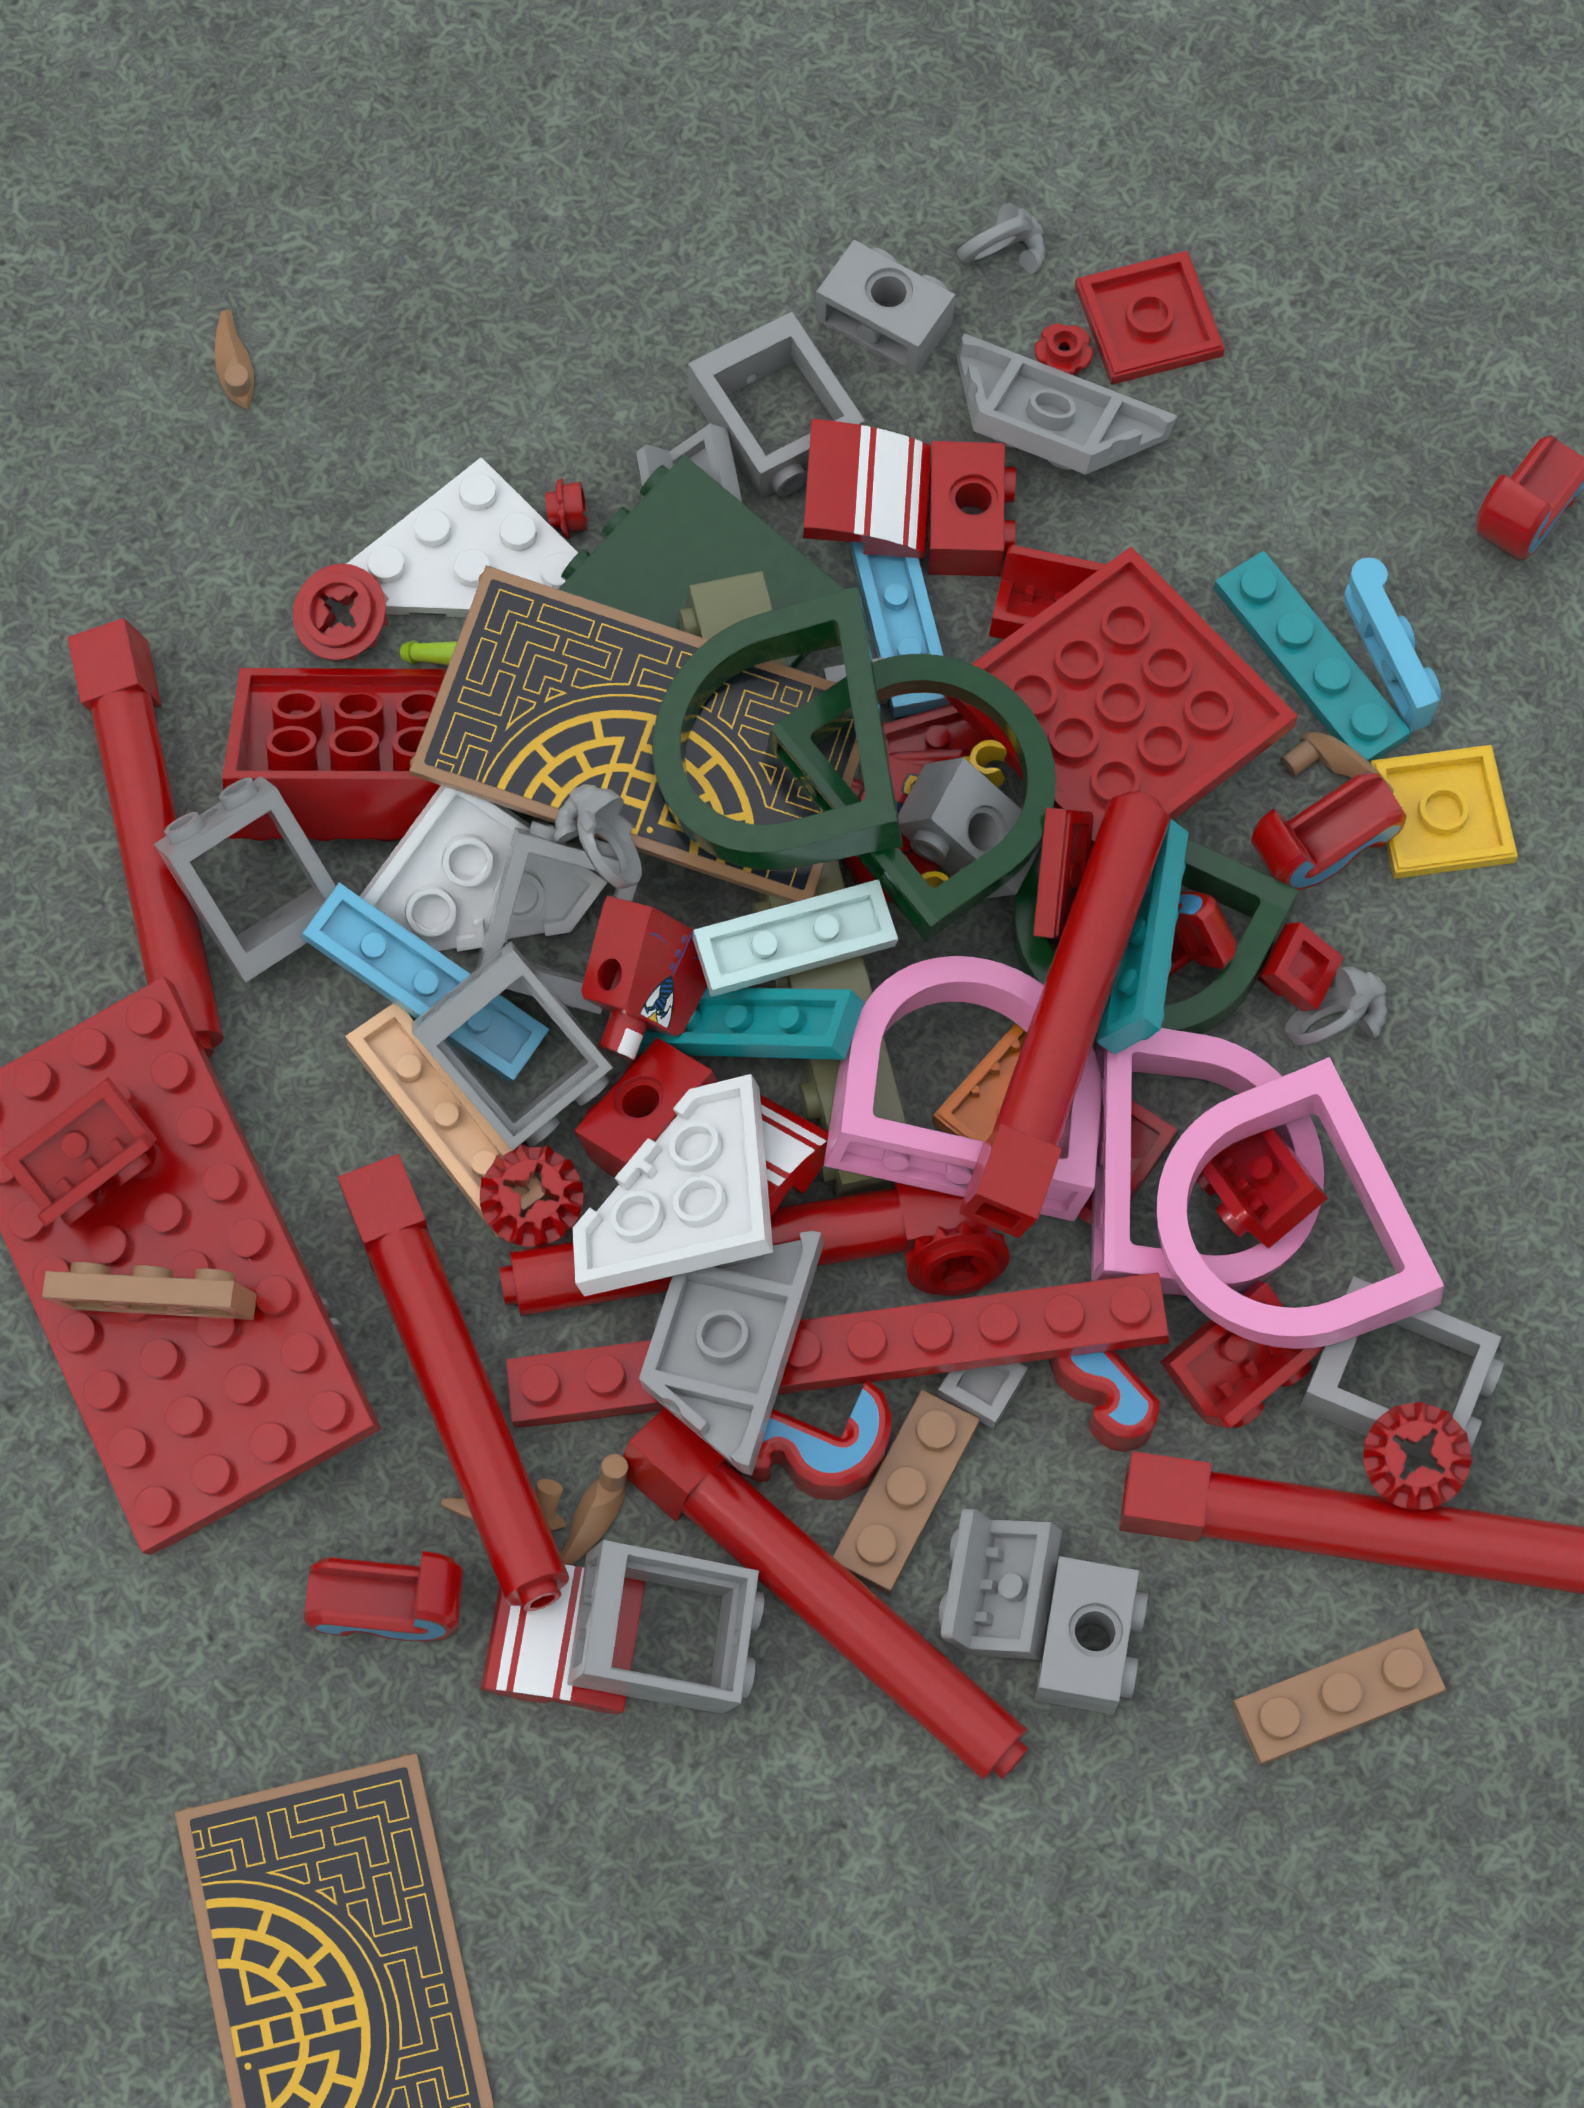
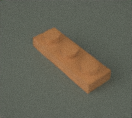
[42,1262,257,1320]
[833,1389,980,1595]
[1232,1628,1446,1767]

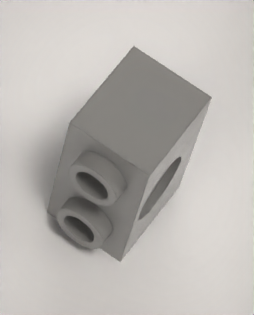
[815,240,956,375]
[898,757,1043,899]
[1034,1556,1148,1715]

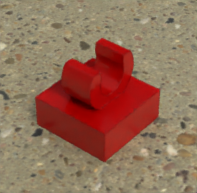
[1258,922,1344,1012]

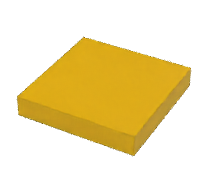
[1370,745,1518,879]

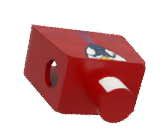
[581,896,707,1061]

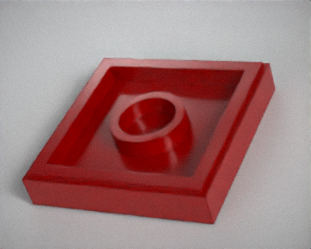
[1075,251,1225,385]

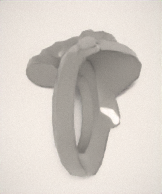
[956,203,1046,275]
[554,784,642,889]
[1285,966,1388,1045]

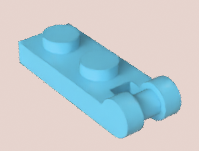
[1343,557,1441,732]

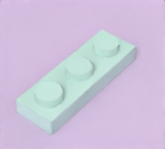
[692,879,898,997]

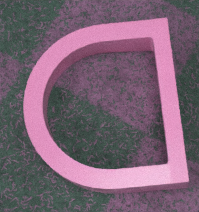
[824,956,1102,1221]
[1091,1028,1324,1296]
[1157,1057,1444,1349]

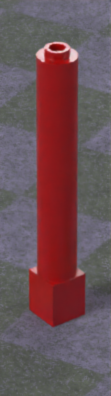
[67,618,224,1058]
[959,791,1170,1239]
[338,1153,569,1611]
[499,1182,983,1317]
[623,1407,1029,1781]
[1119,1451,1584,1594]

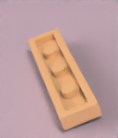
[345,1003,549,1237]

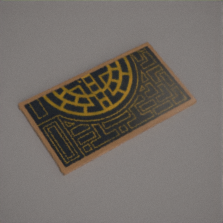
[409,565,860,903]
[175,1753,495,2108]

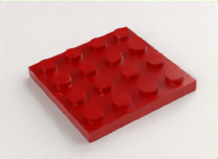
[943,547,1298,851]

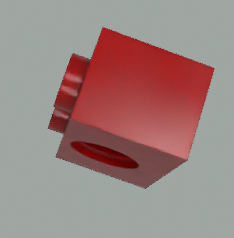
[928,441,1016,577]
[574,1038,718,1178]

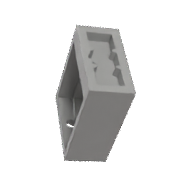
[688,312,865,500]
[153,776,336,983]
[476,821,642,1014]
[412,941,613,1150]
[1299,1276,1504,1465]
[567,1540,764,1714]

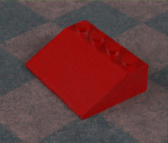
[222,668,447,841]

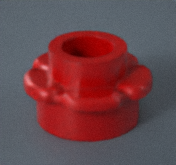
[1034,323,1093,375]
[545,478,588,538]

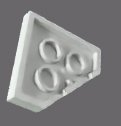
[346,458,578,617]
[360,786,608,952]
[573,1074,773,1296]

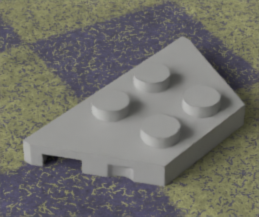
[956,333,1177,475]
[639,1231,824,1475]

